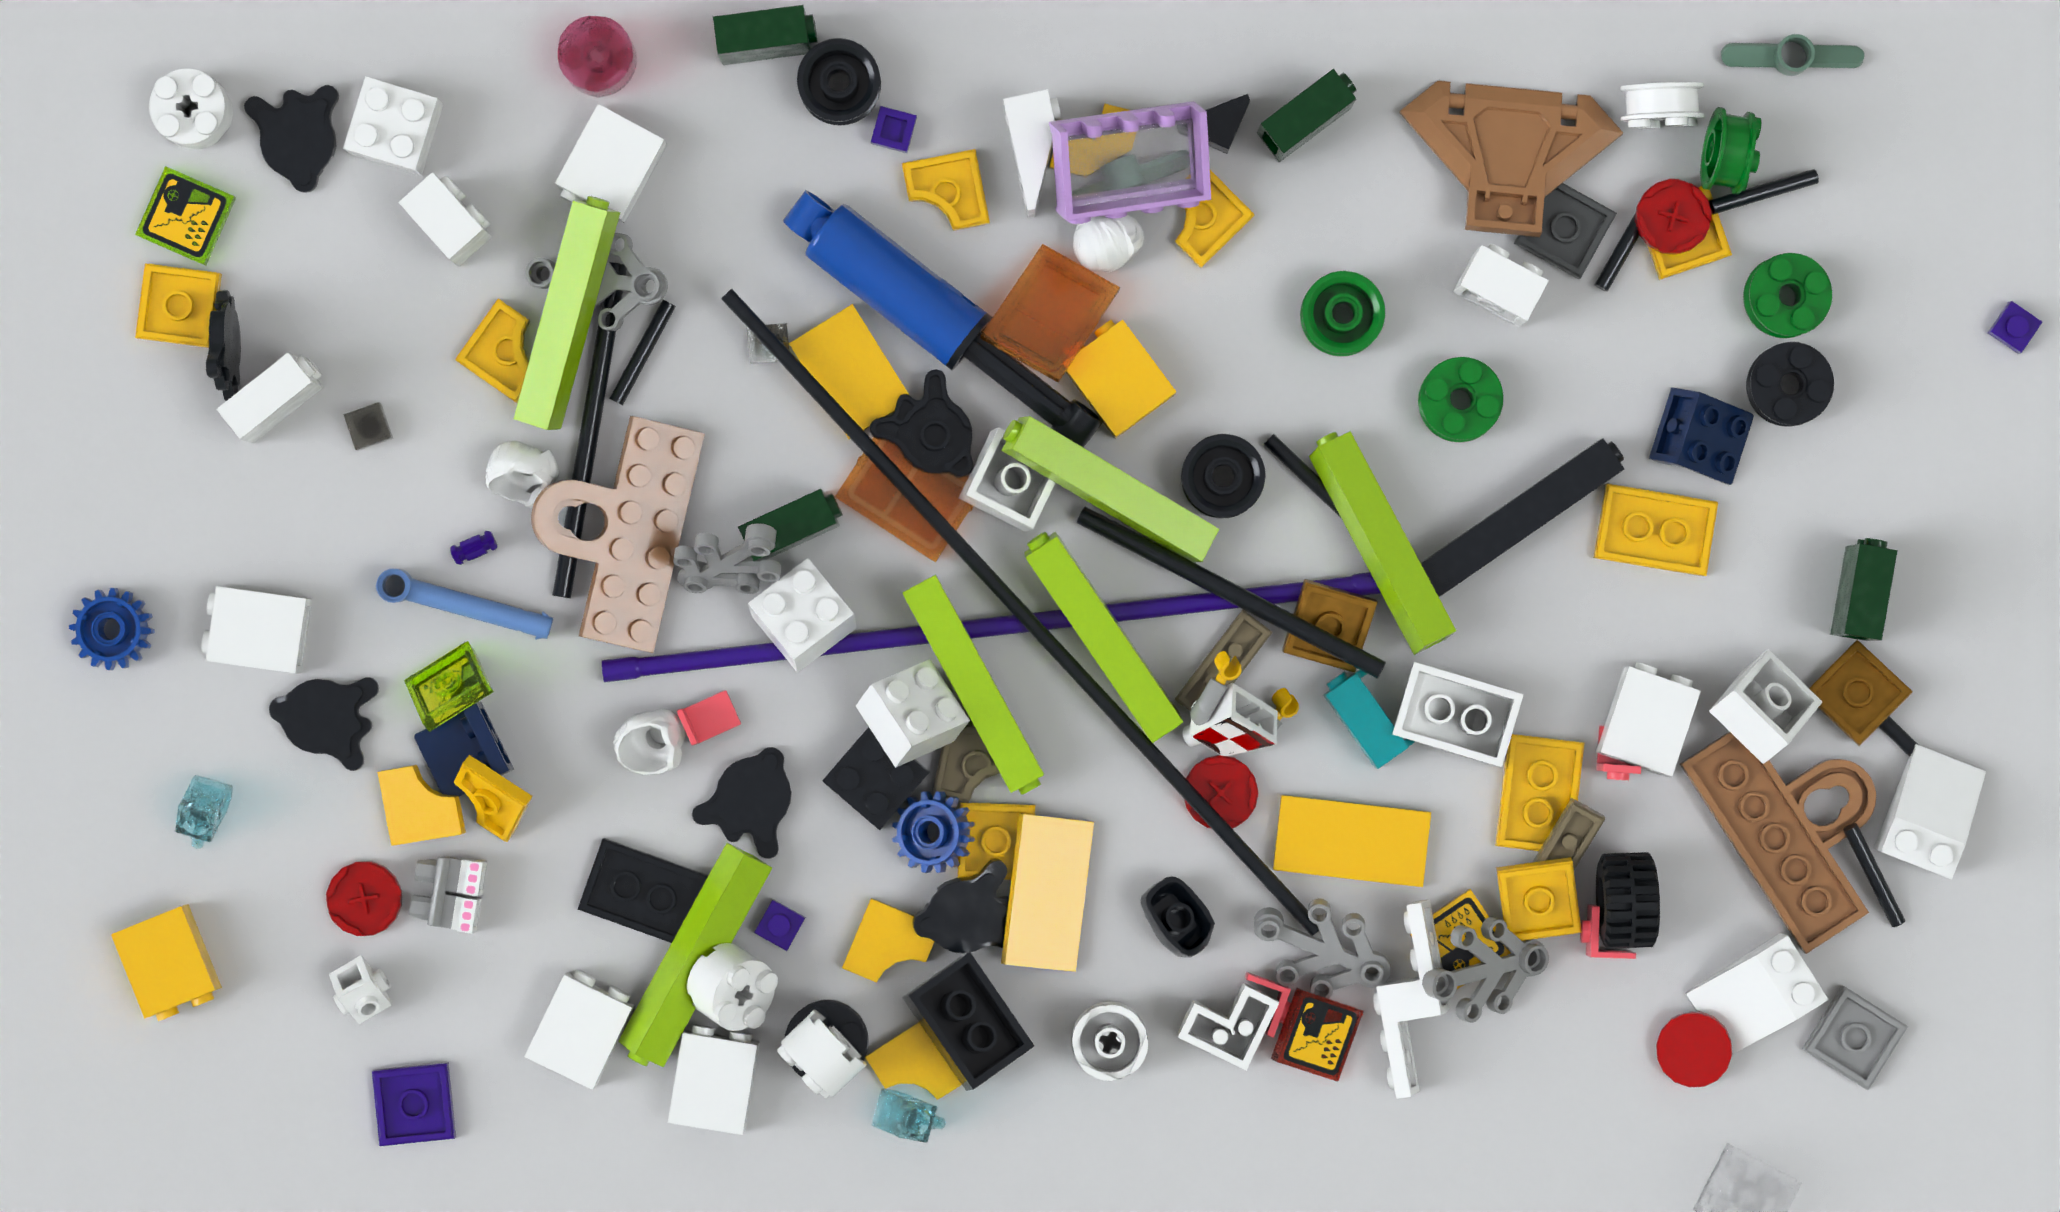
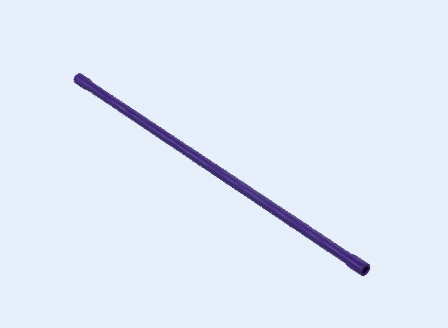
[602,572,1381,683]

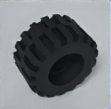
[1596,852,1660,949]

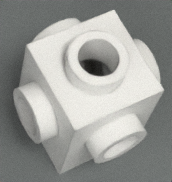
[329,955,392,1024]

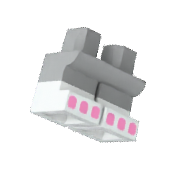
[409,856,488,934]

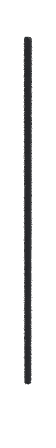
[721,289,1319,936]

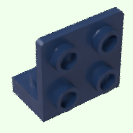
[1649,387,1754,485]
[414,702,514,797]

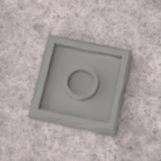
[1802,986,1908,1090]

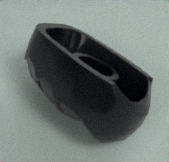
[1140,876,1215,958]

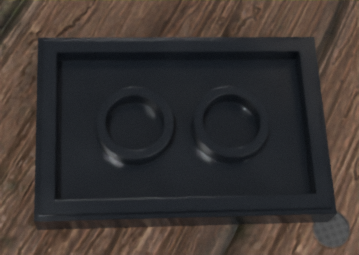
[578,838,709,943]

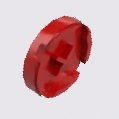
[1635,179,1712,255]
[1184,755,1258,829]
[326,861,402,936]
[1656,1011,1733,1087]

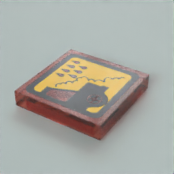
[1271,987,1364,1082]

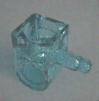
[175,775,233,849]
[871,1088,946,1143]

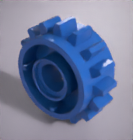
[69,588,155,670]
[892,791,975,873]

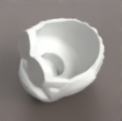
[1073,214,1144,273]
[485,441,559,508]
[613,708,686,775]

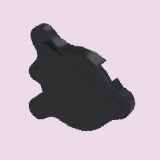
[244,85,339,193]
[206,290,241,401]
[870,369,973,478]
[269,677,379,771]
[692,747,792,859]
[912,859,1009,953]

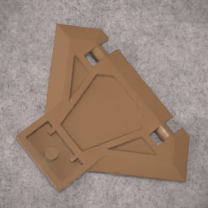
[1399,81,1623,237]

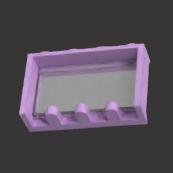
[1049,101,1211,224]

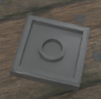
[1514,183,1617,279]

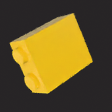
[1062,319,1176,439]
[111,904,222,1021]

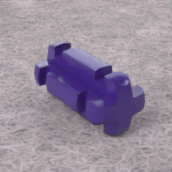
[450,531,497,565]

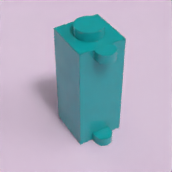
[1323,670,1415,769]

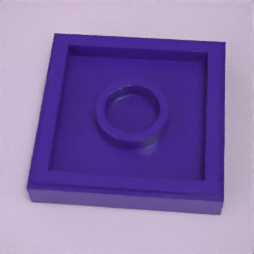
[372,1062,456,1146]

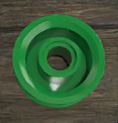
[1700,107,1762,195]
[1743,253,1832,338]
[1300,271,1385,357]
[1418,357,1503,442]

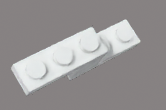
[1374,899,1450,1099]

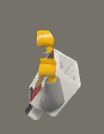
[1183,651,1299,756]

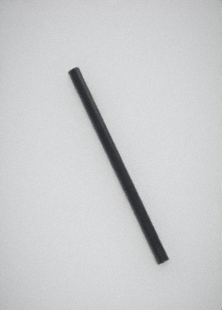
[552,262,627,599]
[1077,506,1386,679]

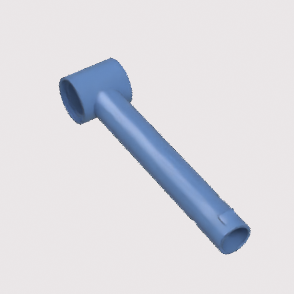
[376,569,553,640]

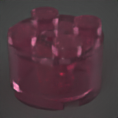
[558,16,637,98]

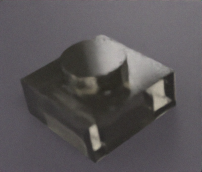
[746,323,789,364]
[343,402,393,451]

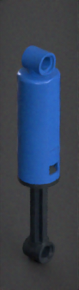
[783,190,1103,448]

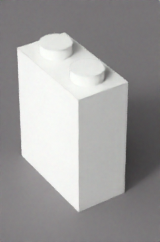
[555,104,667,223]
[216,353,324,443]
[201,586,312,674]
[1595,662,1701,777]
[524,970,635,1090]
[668,1025,760,1135]

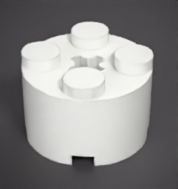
[149,69,233,150]
[687,943,778,1031]
[1072,1002,1148,1081]
[777,1010,867,1099]

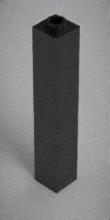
[1421,438,1624,597]

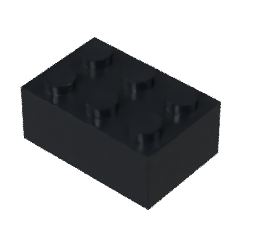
[902,952,1034,1091]

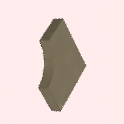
[932,725,1000,803]

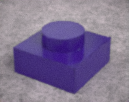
[871,106,917,153]
[1988,301,2042,354]
[754,899,806,951]

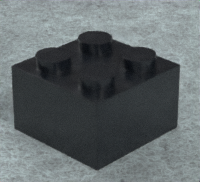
[822,727,930,830]

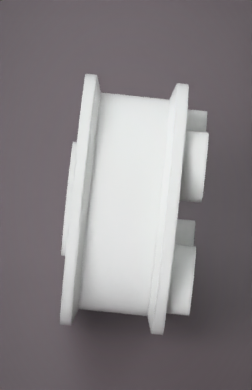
[1620,82,1705,129]

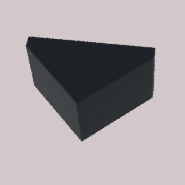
[1176,94,1250,154]

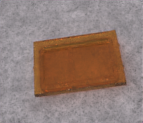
[980,244,1120,383]
[835,437,973,563]

